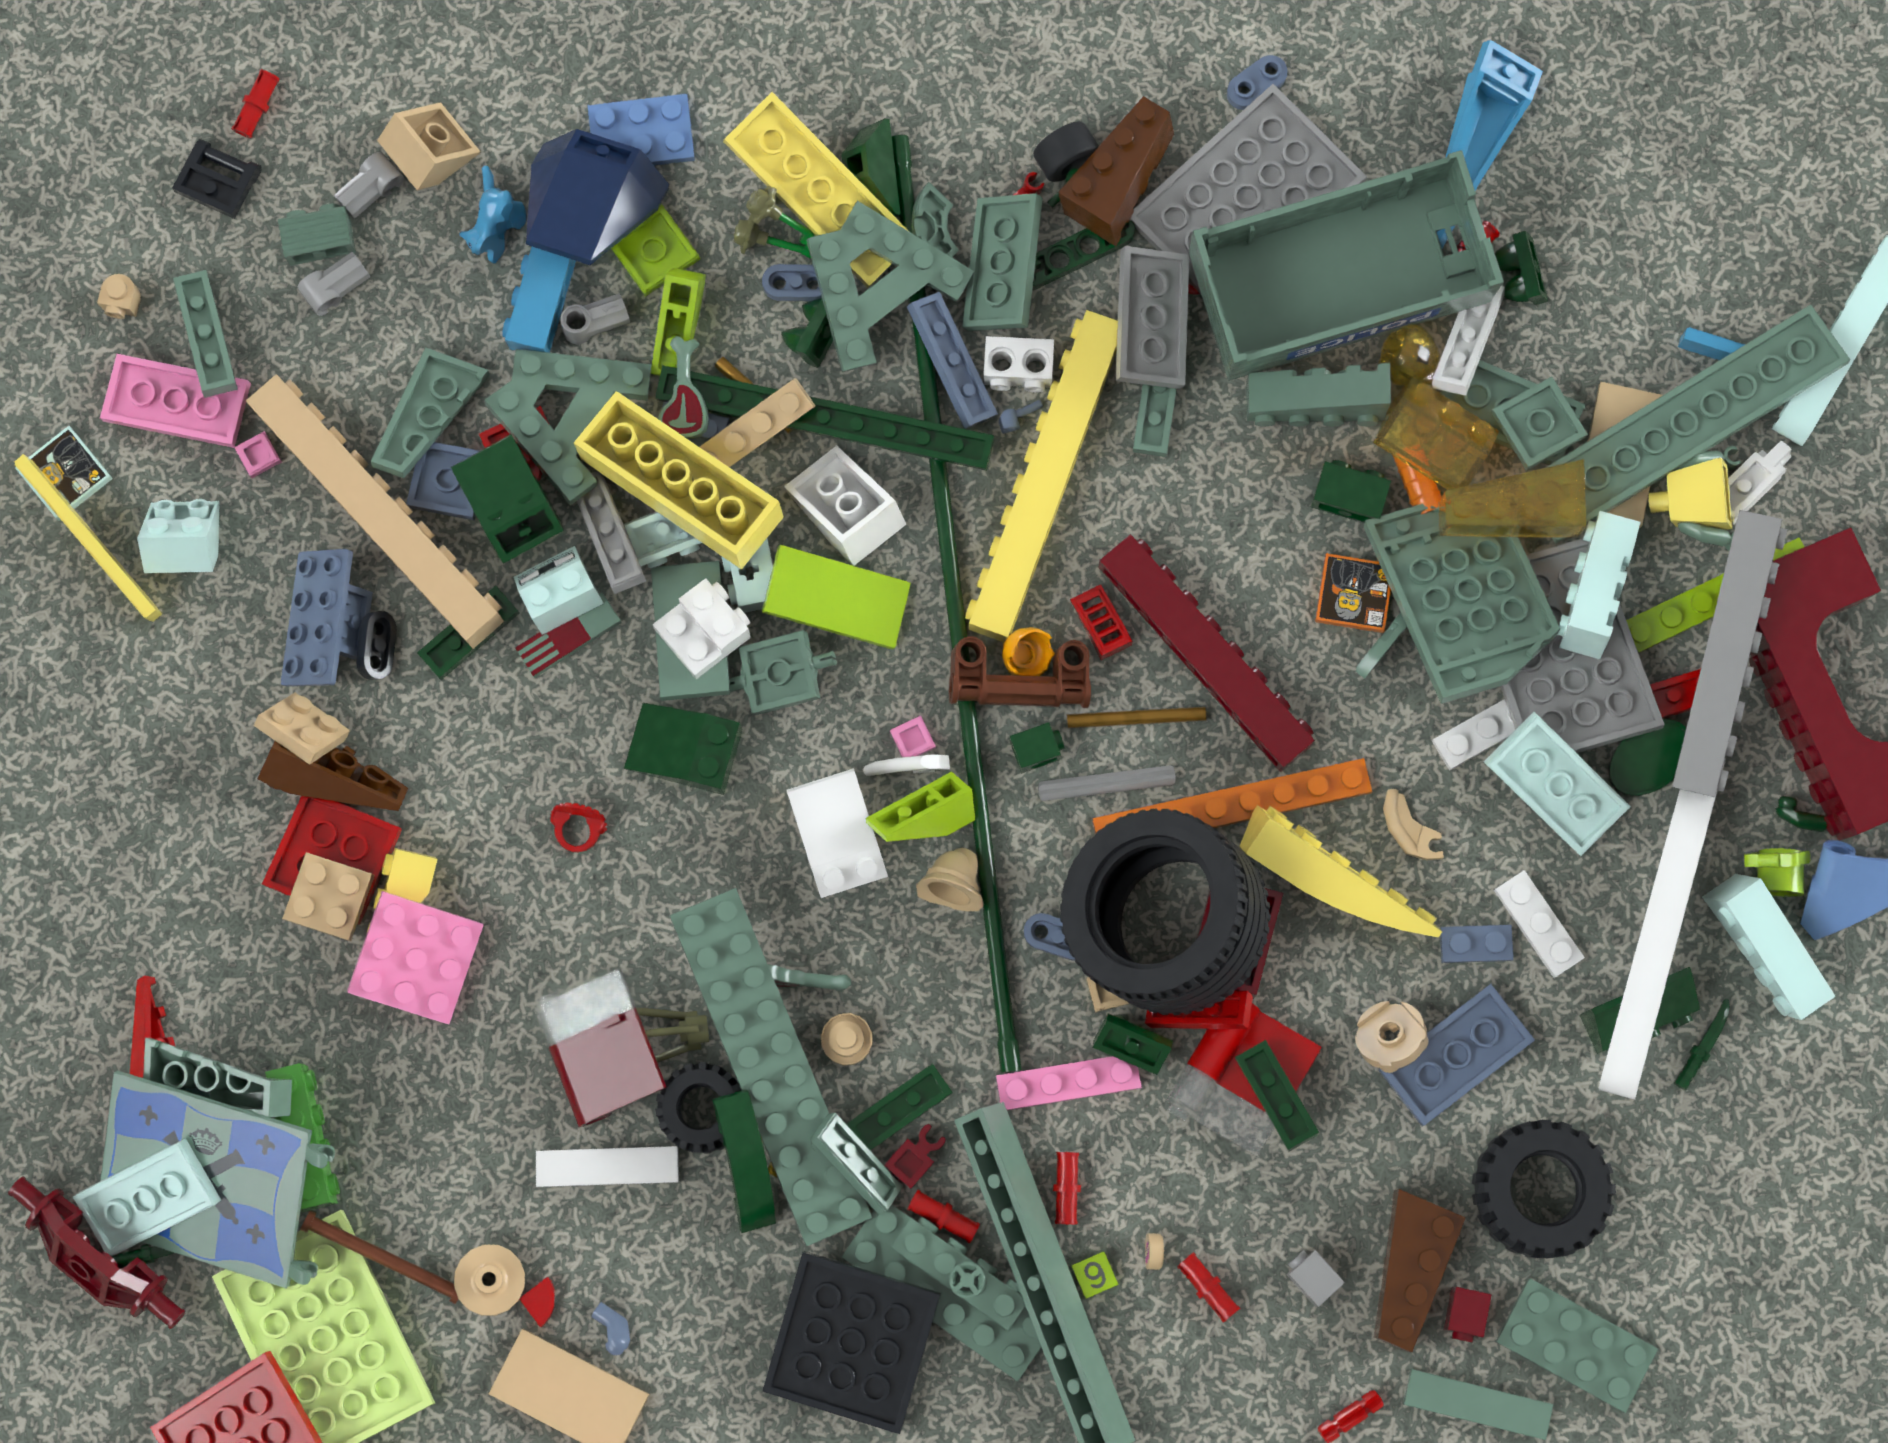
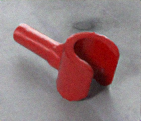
[1013,172,1045,195]

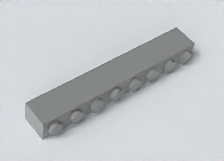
[1672,510,1788,797]

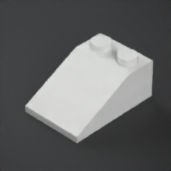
[784,445,907,566]
[787,768,888,898]

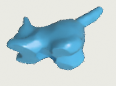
[459,166,526,264]

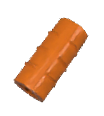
[1393,444,1445,515]

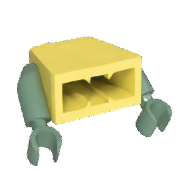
[1649,446,1741,551]

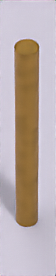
[1067,707,1206,728]

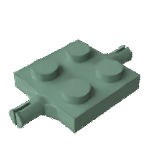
[729,630,837,715]

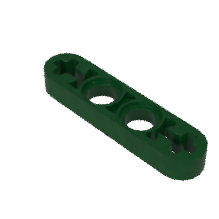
[1032,220,1135,291]

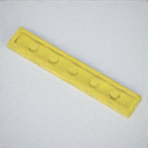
[14,454,162,621]

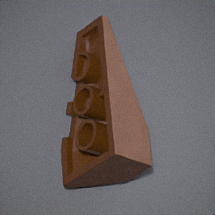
[257,741,408,811]

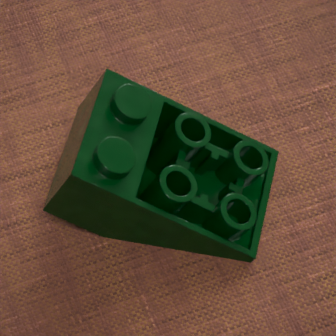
[451,434,564,564]

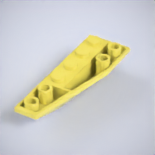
[1240,805,1442,937]

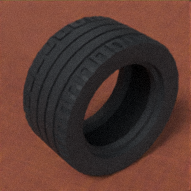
[1060,809,1271,1015]

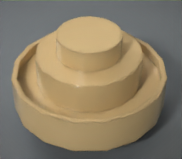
[821,1013,873,1066]

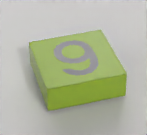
[1071,1252,1119,1299]

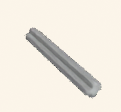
[1038,765,1176,801]

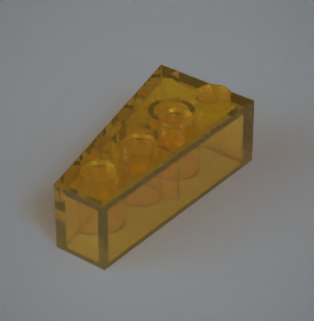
[1439,459,1586,538]

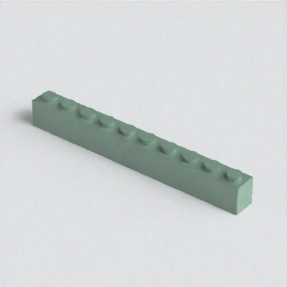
[954,1102,1136,1443]

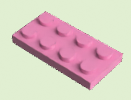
[100,354,251,448]

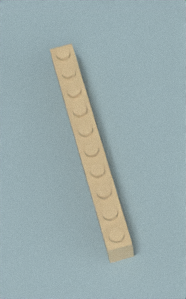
[246,374,504,649]

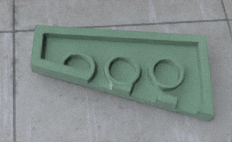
[371,347,489,478]

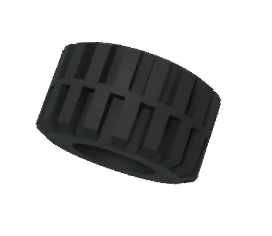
[655,1062,741,1154]

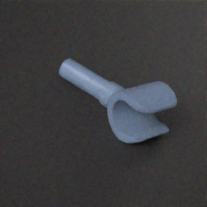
[999,400,1043,434]

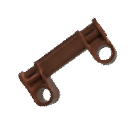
[949,636,1091,708]

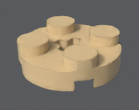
[1355,1001,1429,1073]

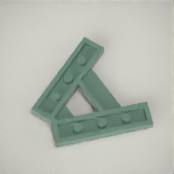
[806,201,974,372]
[485,349,652,506]

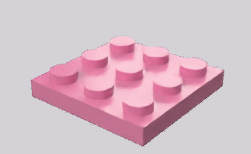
[347,891,484,1025]

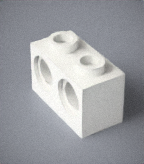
[984,336,1054,392]

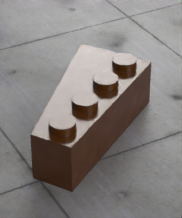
[1058,96,1174,246]
[1374,1189,1466,1352]

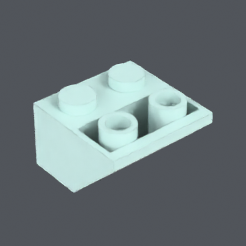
[137,499,219,573]

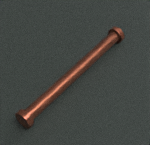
[300,1210,458,1304]

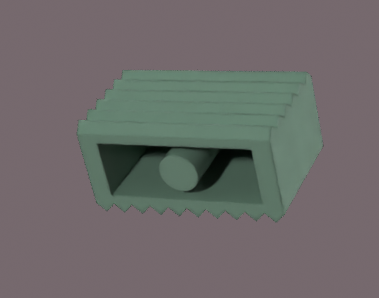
[278,203,356,266]

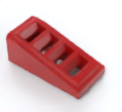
[1070,584,1133,661]

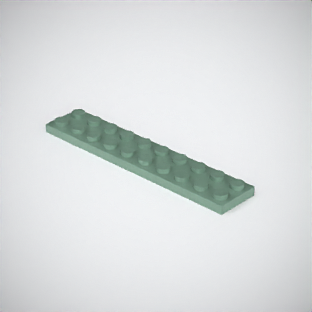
[1518,305,1851,544]
[669,888,872,1246]

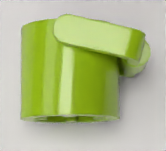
[1744,848,1811,897]

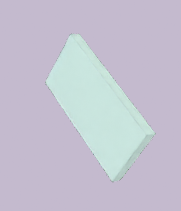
[1484,712,1631,856]
[73,1138,221,1256]

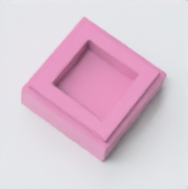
[234,431,282,478]
[890,716,936,757]

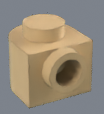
[97,274,141,319]

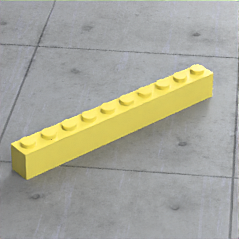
[965,310,1118,642]

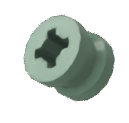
[949,1262,985,1299]

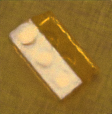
[1373,376,1499,497]

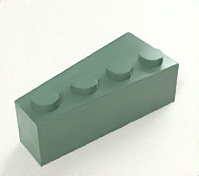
[1246,363,1391,427]

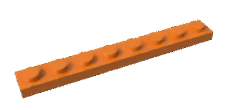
[1092,758,1372,834]

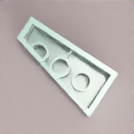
[1558,511,1640,659]
[1702,874,1835,1020]

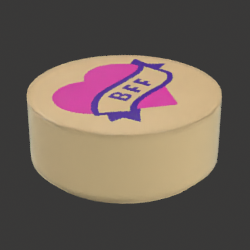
[1145,1233,1164,1270]

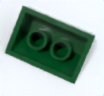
[1579,967,1700,1054]

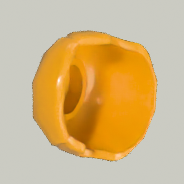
[1002,627,1055,676]

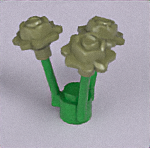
[734,186,816,259]

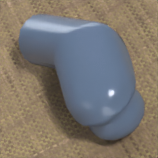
[591,1302,630,1356]

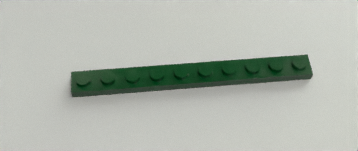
[655,365,995,471]

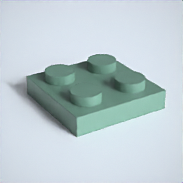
[1491,377,1588,471]

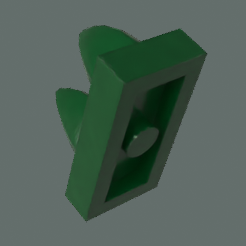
[1495,231,1548,305]
[781,298,833,368]
[1092,1013,1173,1075]

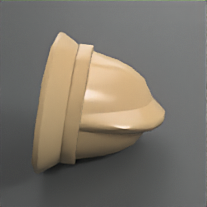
[916,848,984,911]

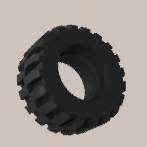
[1472,1120,1616,1259]

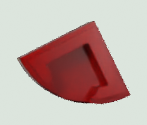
[519,1276,555,1327]

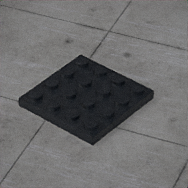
[762,1251,941,1434]

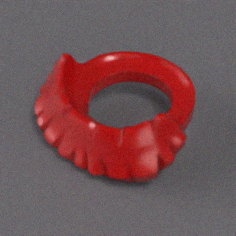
[550,802,607,853]

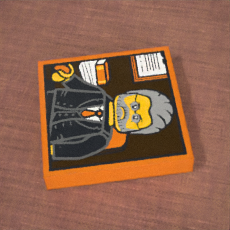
[1315,553,1391,633]

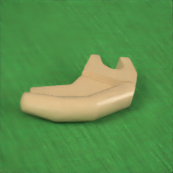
[1383,789,1444,860]

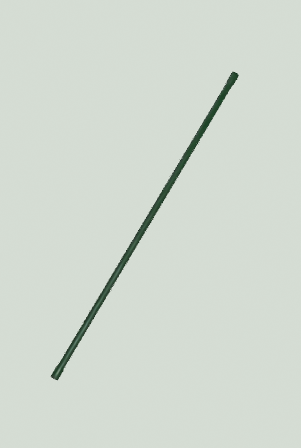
[892,135,1022,1074]

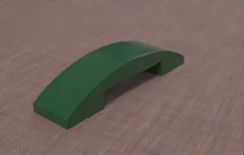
[712,1090,776,1233]

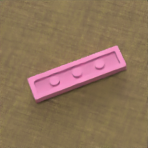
[996,1056,1142,1110]

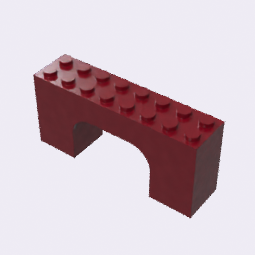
[1749,527,1888,841]

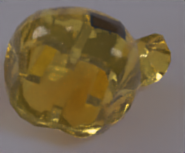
[1378,324,1441,405]

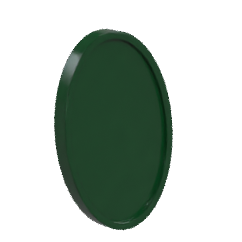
[1609,719,1686,796]

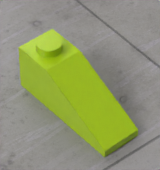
[651,268,706,376]
[866,771,975,842]

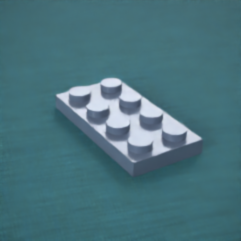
[1378,984,1535,1127]

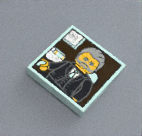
[15,426,113,521]

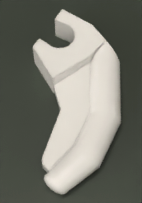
[863,755,950,776]

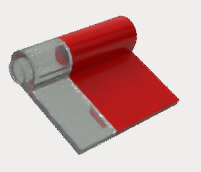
[1164,1003,1322,1157]

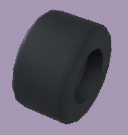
[1033,121,1099,182]

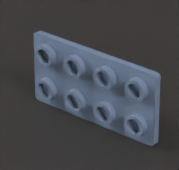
[281,549,373,687]

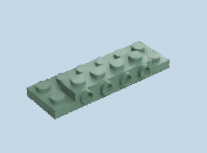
[842,1204,1058,1381]

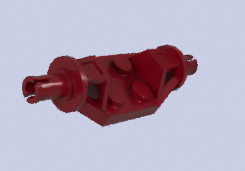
[8,1176,186,1329]

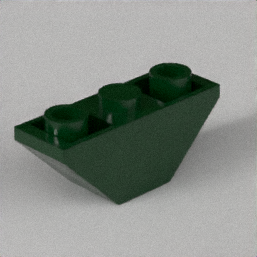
[841,118,900,217]

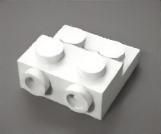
[653,578,751,679]

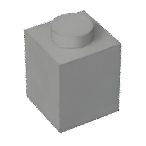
[1286,1250,1345,1307]

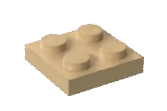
[254,692,350,765]
[282,852,375,942]

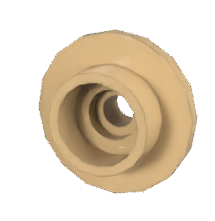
[454,1245,525,1316]

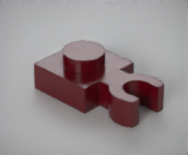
[884,1124,946,1189]

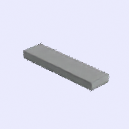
[577,471,646,594]

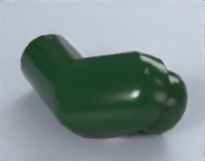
[1776,796,1827,832]

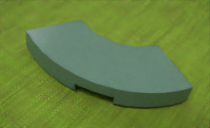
[911,182,959,258]
[1355,612,1407,679]

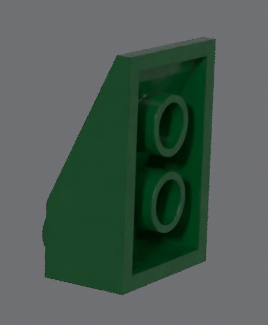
[624,703,743,795]

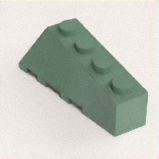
[143,1038,292,1117]

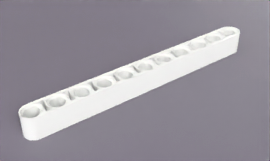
[1598,758,1726,1100]

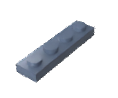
[907,292,998,429]

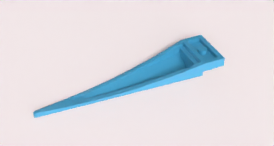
[1437,40,1543,248]

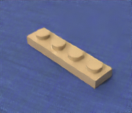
[699,378,816,468]

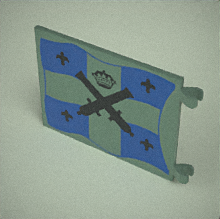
[100,1070,335,1289]

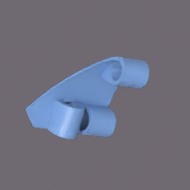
[1800,840,1888,940]

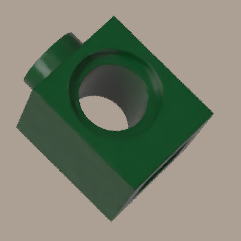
[1010,722,1065,774]

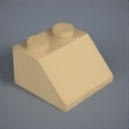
[377,102,481,190]

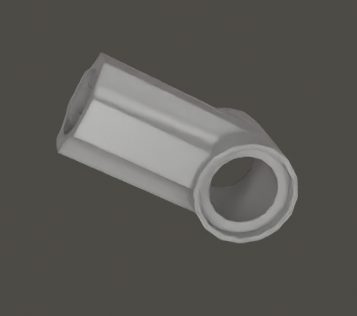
[334,152,404,219]
[297,252,370,316]
[560,293,630,345]

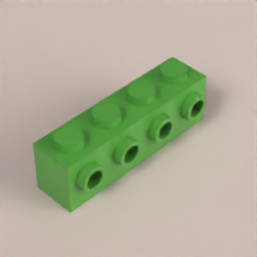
[265,1063,340,1212]

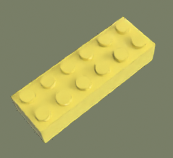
[574,391,784,570]

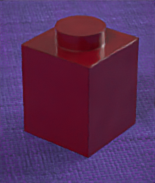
[1444,1287,1492,1343]

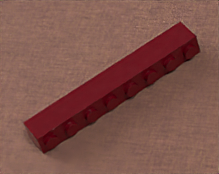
[1098,534,1315,772]

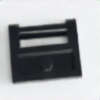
[172,139,262,219]

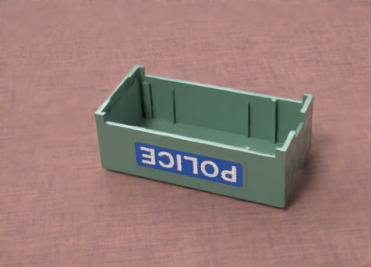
[1189,150,1504,381]

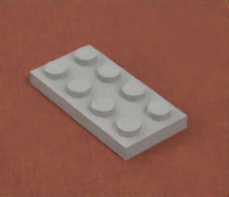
[1116,246,1189,389]

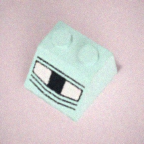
[514,546,604,635]

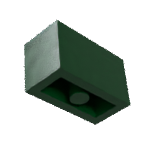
[1311,460,1391,523]

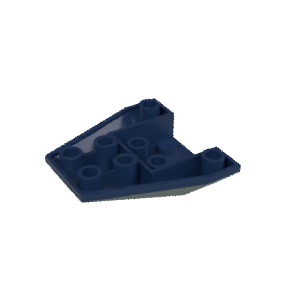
[526,129,669,265]

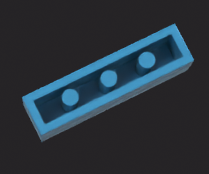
[502,247,576,353]

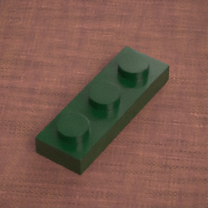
[417,585,520,680]
[1235,1040,1320,1152]
[846,1063,953,1151]

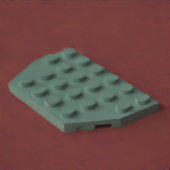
[1364,503,1560,704]

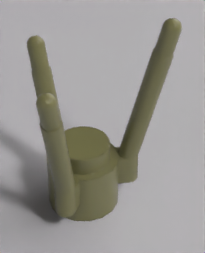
[626,1007,709,1062]

